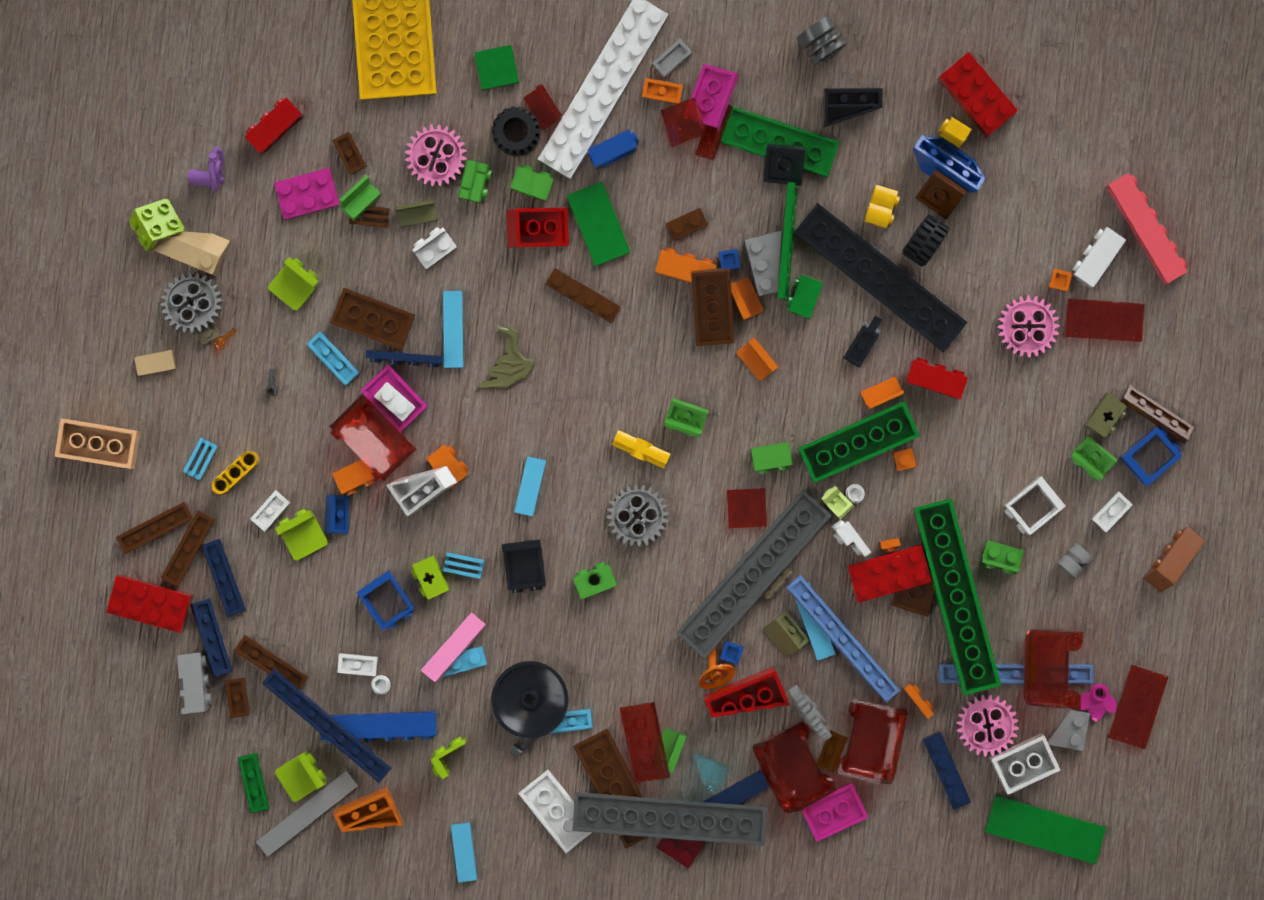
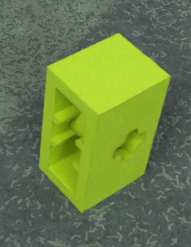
[411,555,450,600]

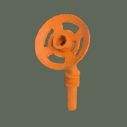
[698,644,735,689]

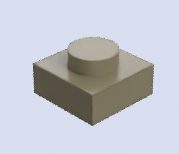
[196,323,221,345]

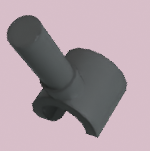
[265,369,278,396]
[510,738,535,756]

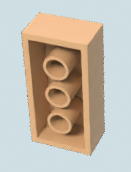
[55,418,141,469]

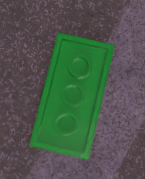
[567,181,631,267]

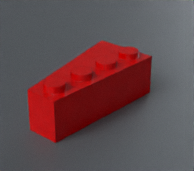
[703,667,790,718]

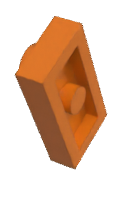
[642,78,683,105]
[903,683,934,719]

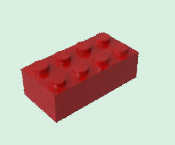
[937,52,1018,138]
[847,544,932,603]
[106,575,194,633]

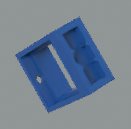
[587,129,639,171]
[1119,427,1182,486]
[356,570,415,631]

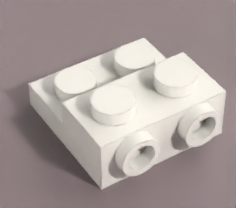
[832,520,871,557]

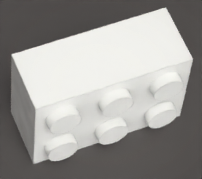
[989,733,1060,795]

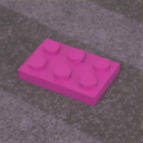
[684,64,739,129]
[274,168,340,220]
[360,364,428,432]
[800,782,869,842]

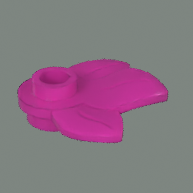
[1078,683,1117,722]

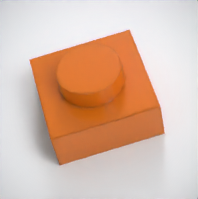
[1048,268,1072,292]
[893,448,916,471]
[879,538,901,552]

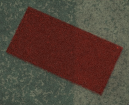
[1065,298,1145,342]
[1108,664,1169,749]
[620,702,670,783]

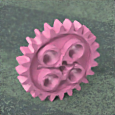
[405,124,467,187]
[997,295,1060,358]
[956,694,1019,757]

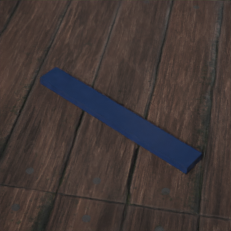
[262,668,392,783]

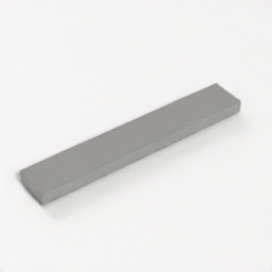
[256,771,359,857]

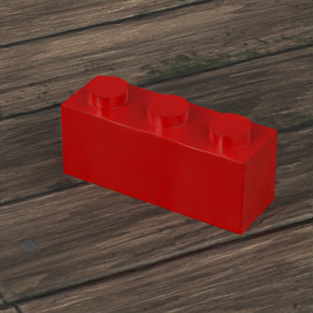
[244,97,304,155]
[905,357,968,400]

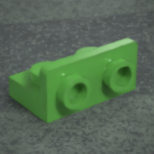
[980,540,1024,575]

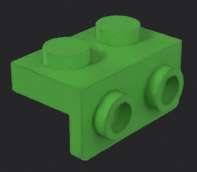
[664,398,709,437]
[1071,435,1117,481]

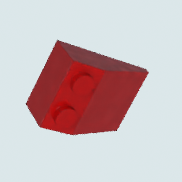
[506,208,569,248]

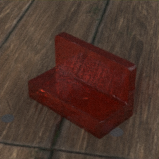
[524,84,563,130]

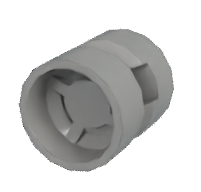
[1057,543,1094,579]

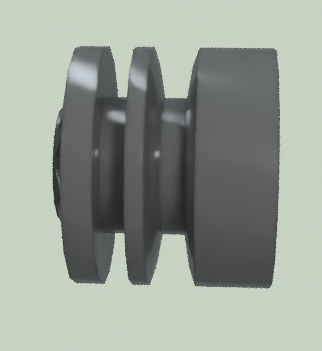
[796,16,847,66]

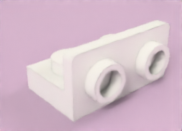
[412,227,458,270]

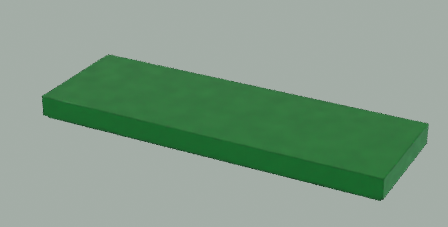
[719,106,840,178]
[777,182,798,301]
[984,795,1106,864]

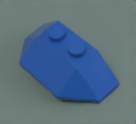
[913,135,986,192]

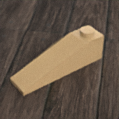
[153,231,230,276]

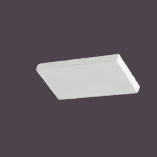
[518,769,592,853]

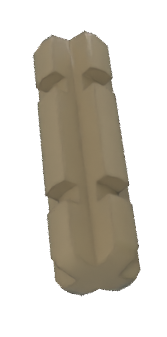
[763,567,793,601]

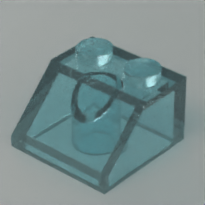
[692,751,730,792]

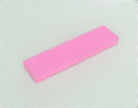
[421,613,486,683]

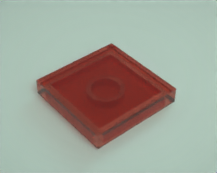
[661,98,707,147]
[727,488,767,528]

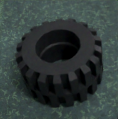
[492,106,540,157]
[903,215,949,267]

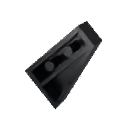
[823,88,883,127]

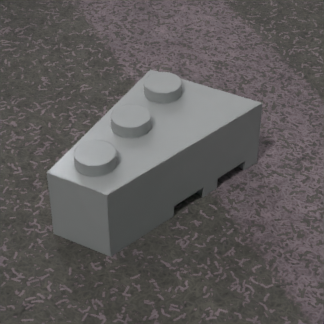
[744,231,782,297]
[177,651,213,714]

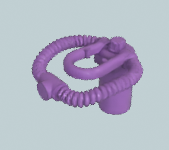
[187,147,224,193]

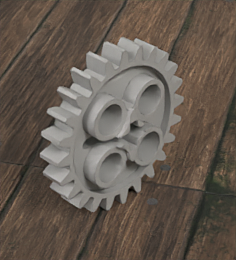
[160,272,224,335]
[606,484,669,546]
[789,685,832,742]

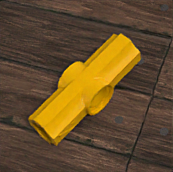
[612,430,670,469]

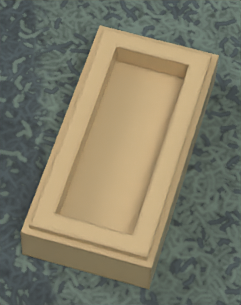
[134,350,176,376]

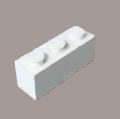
[1072,227,1126,289]

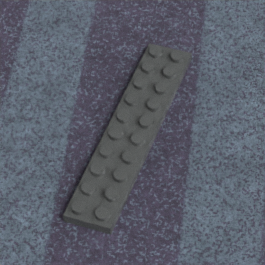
[676,490,832,659]
[572,792,767,846]

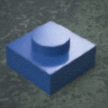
[718,249,741,270]
[720,640,744,665]

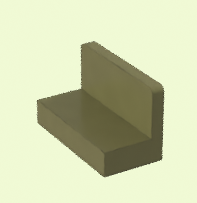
[395,200,438,227]
[763,610,809,658]

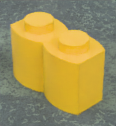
[938,117,972,148]
[864,185,900,229]

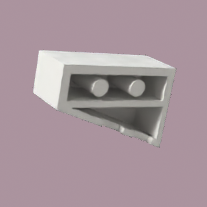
[386,466,457,517]

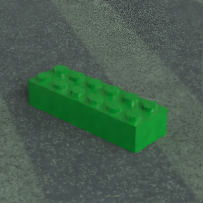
[797,401,920,483]

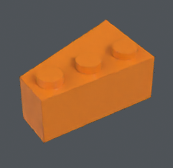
[334,786,403,832]

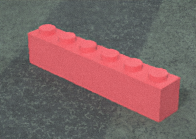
[1106,173,1188,285]

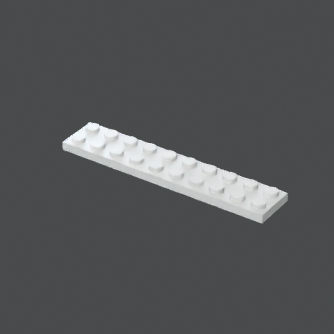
[538,0,669,179]

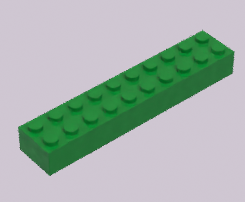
[912,498,1001,695]

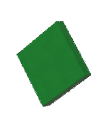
[474,45,519,91]

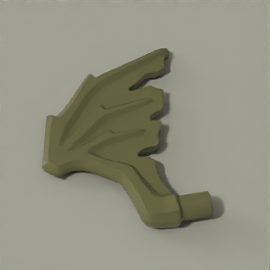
[478,326,535,390]

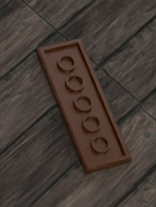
[573,728,647,849]

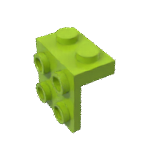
[129,199,184,252]
[268,257,320,311]
[275,509,328,560]
[430,736,467,779]
[275,751,327,802]

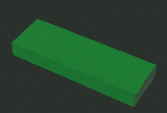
[238,753,270,813]

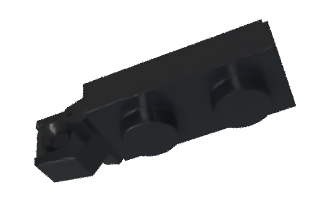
[843,316,882,368]

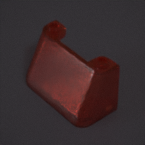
[329,394,418,482]
[1024,629,1083,710]
[837,698,908,784]
[753,721,837,813]

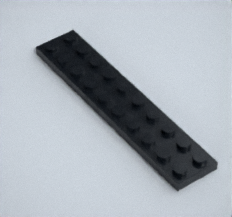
[794,203,968,352]

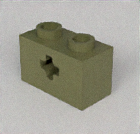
[1084,393,1127,438]

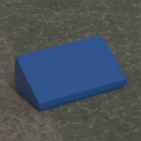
[325,494,349,534]

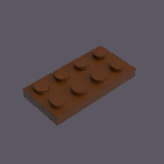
[691,268,734,346]
[330,287,416,350]

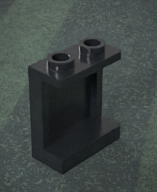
[502,539,546,593]

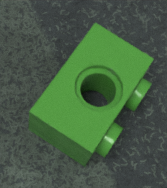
[573,562,617,599]

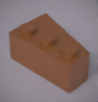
[1143,527,1205,592]

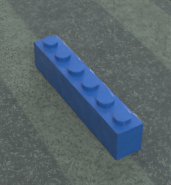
[321,711,437,743]

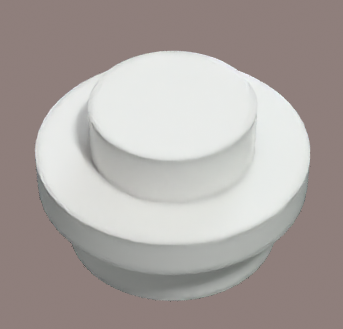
[845,484,865,503]
[371,675,391,694]

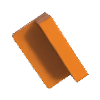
[731,277,764,321]
[736,338,778,381]
[860,376,904,409]

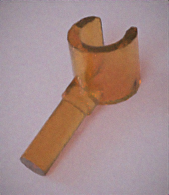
[213,328,236,351]

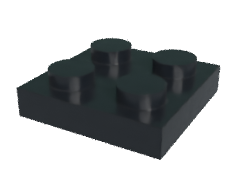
[763,143,806,186]

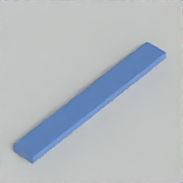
[785,575,900,703]
[939,664,1093,684]

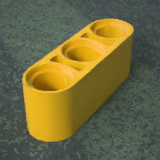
[212,451,260,494]

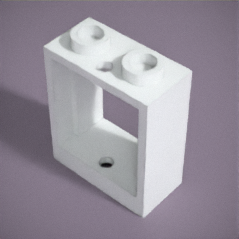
[1003,476,1066,535]

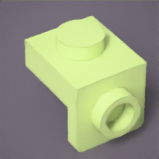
[822,486,855,520]

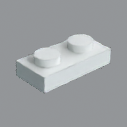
[374,382,416,422]
[251,490,290,532]
[1092,491,1133,532]
[337,653,378,676]

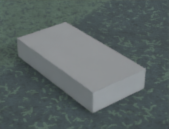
[651,38,693,78]

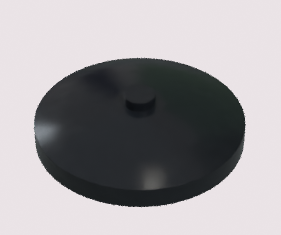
[492,661,569,738]

